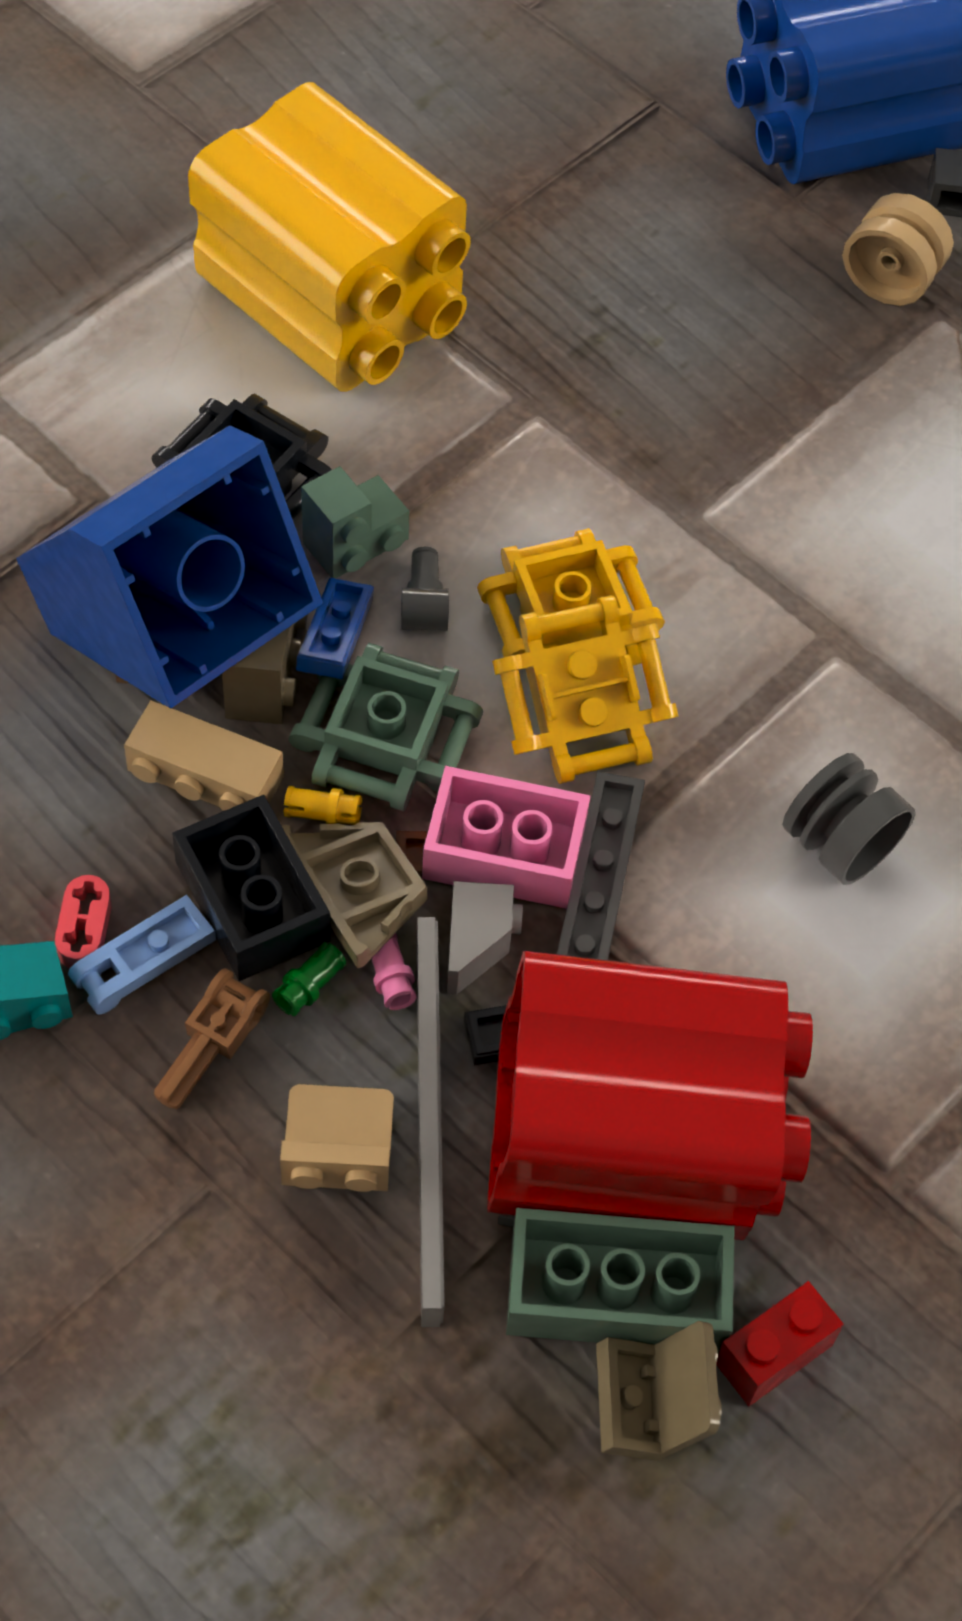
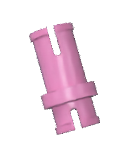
[371,933,417,1010]

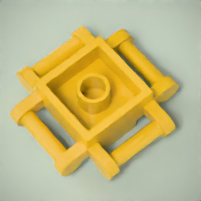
[477,528,665,666]
[492,595,679,784]

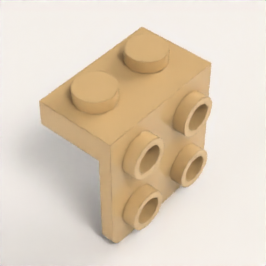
[280,1084,394,1192]

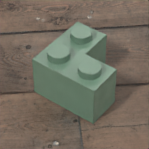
[301,466,409,579]

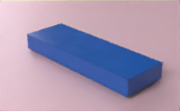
[296,578,374,679]

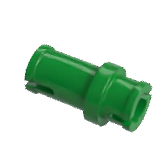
[272,942,346,1017]

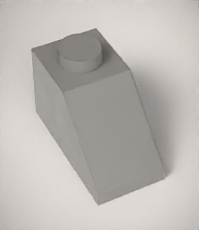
[447,881,523,995]

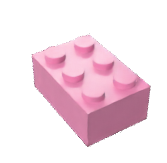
[422,766,591,909]

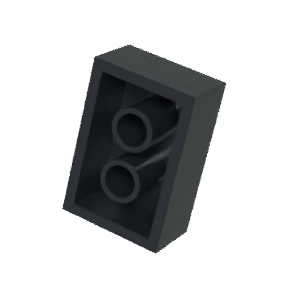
[172,794,331,981]

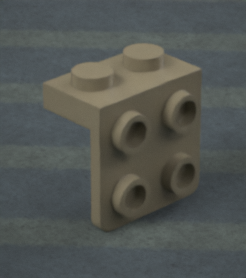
[596,1321,722,1461]

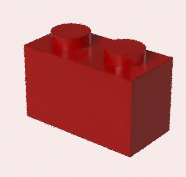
[716,1281,844,1407]

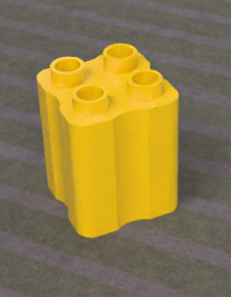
[188,82,471,392]

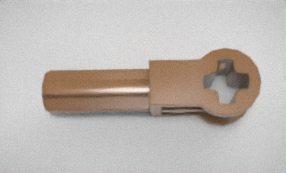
[154,968,270,1109]

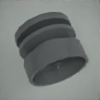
[782,753,916,885]

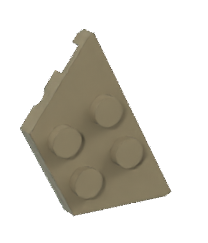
[281,822,428,969]

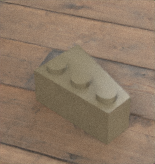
[222,614,308,724]

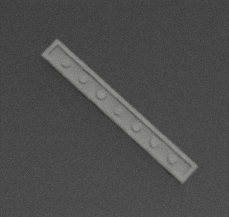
[416,917,444,1327]

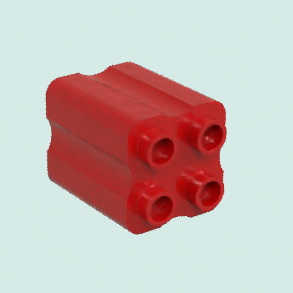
[487,951,813,1241]

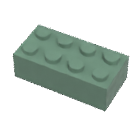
[506,1208,735,1353]

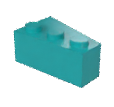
[0,941,73,1040]

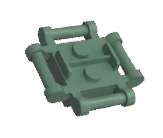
[288,643,483,811]

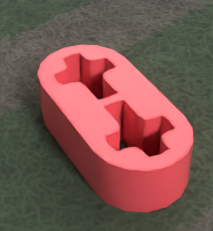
[55,875,111,969]

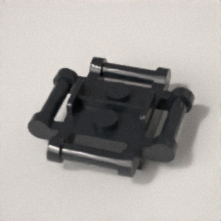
[151,393,332,519]

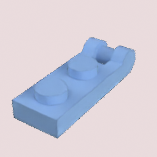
[68,895,216,1015]

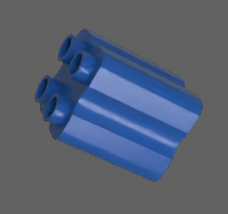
[726,0,962,184]

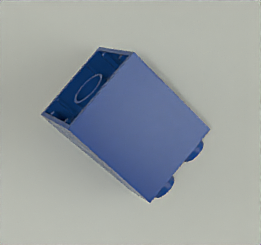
[16,426,323,709]

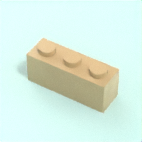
[124,700,284,811]

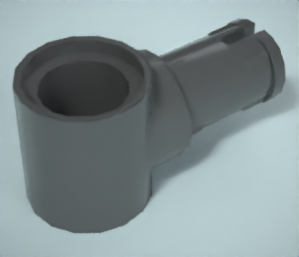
[401,546,449,630]

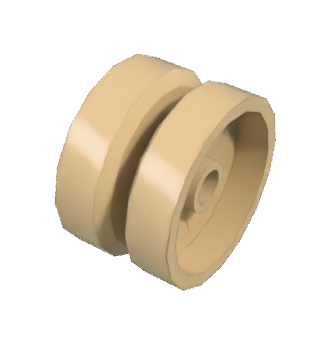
[842,193,954,306]

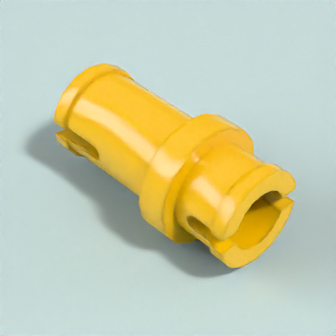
[284,785,362,826]

